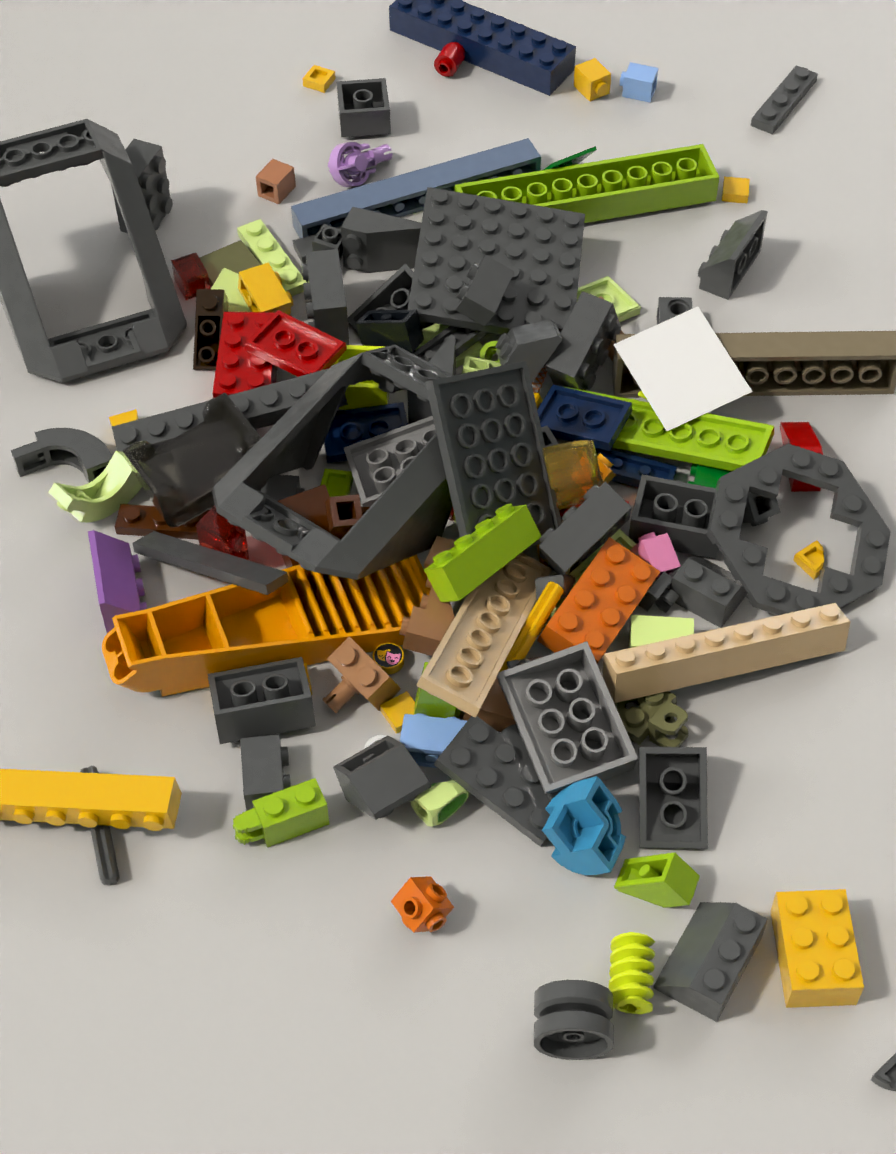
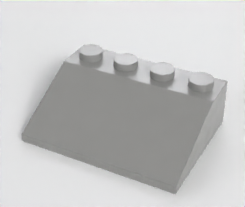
[344,416,436,507]
[497,641,638,794]

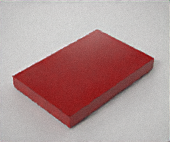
[244,310,347,377]

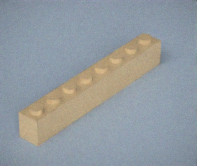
[602,603,850,703]

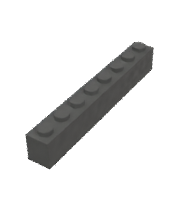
[112,369,348,460]

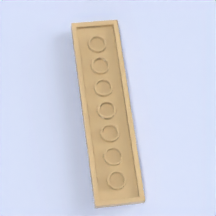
[416,553,552,718]

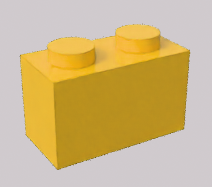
[238,262,294,316]

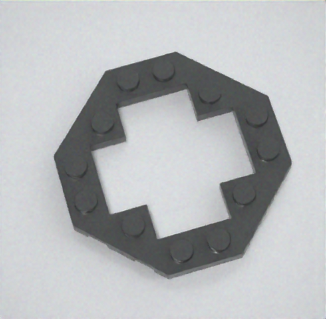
[706,443,891,615]

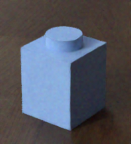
[619,62,659,102]

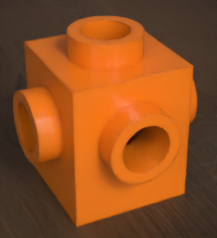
[391,876,454,933]

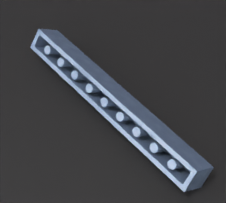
[291,138,541,238]

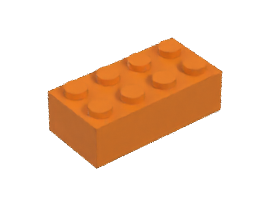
[537,537,660,664]

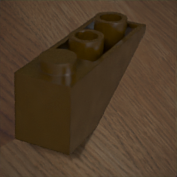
[193,289,228,370]

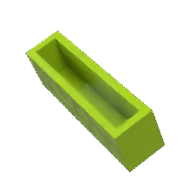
[424,503,541,602]

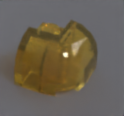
[543,440,603,512]

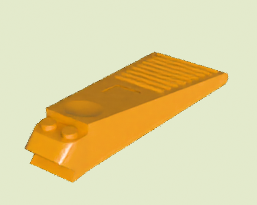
[102,555,431,697]

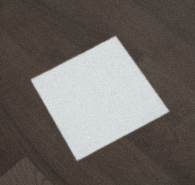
[613,306,753,431]

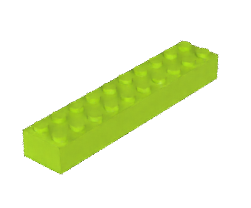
[455,144,720,223]

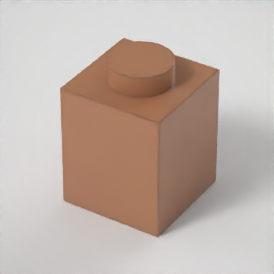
[256,159,296,204]

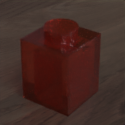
[171,253,210,300]

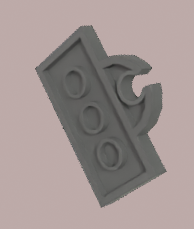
[434,716,560,846]

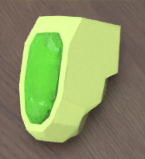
[410,780,469,827]

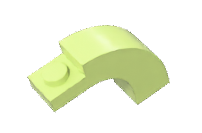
[48,451,153,523]

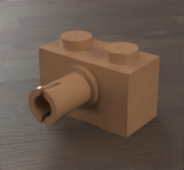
[322,636,401,714]

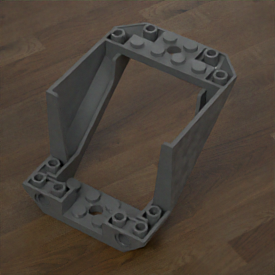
[0,119,187,383]
[212,345,453,580]

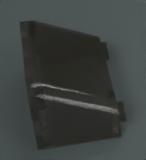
[122,393,262,527]

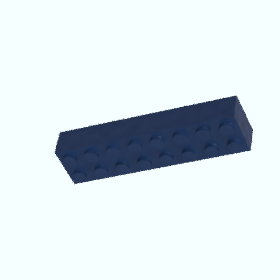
[389,0,576,96]

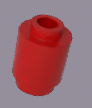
[434,42,465,77]

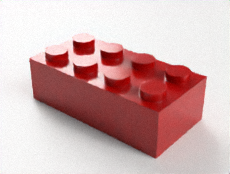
[212,312,278,399]

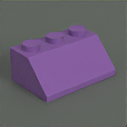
[88,530,147,633]

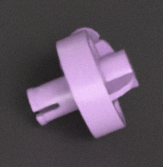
[328,142,393,187]

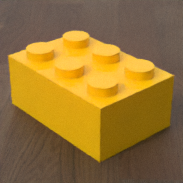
[770,889,864,1008]

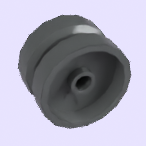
[534,979,614,1060]

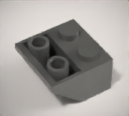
[333,736,431,820]

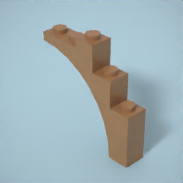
[399,577,516,732]

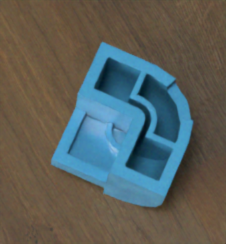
[542,776,626,875]

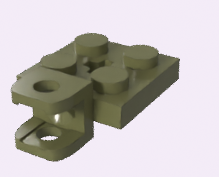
[614,691,689,747]

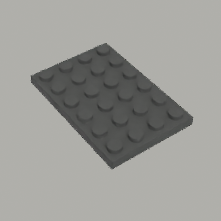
[425,361,562,548]

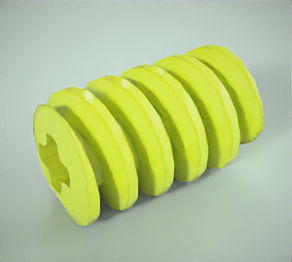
[608,932,655,1014]

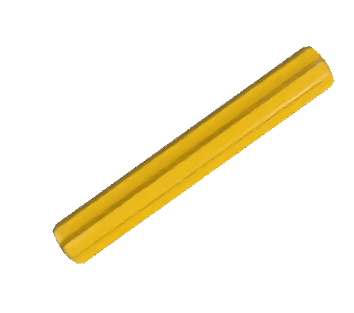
[499,581,564,672]

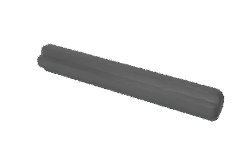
[80,766,120,885]

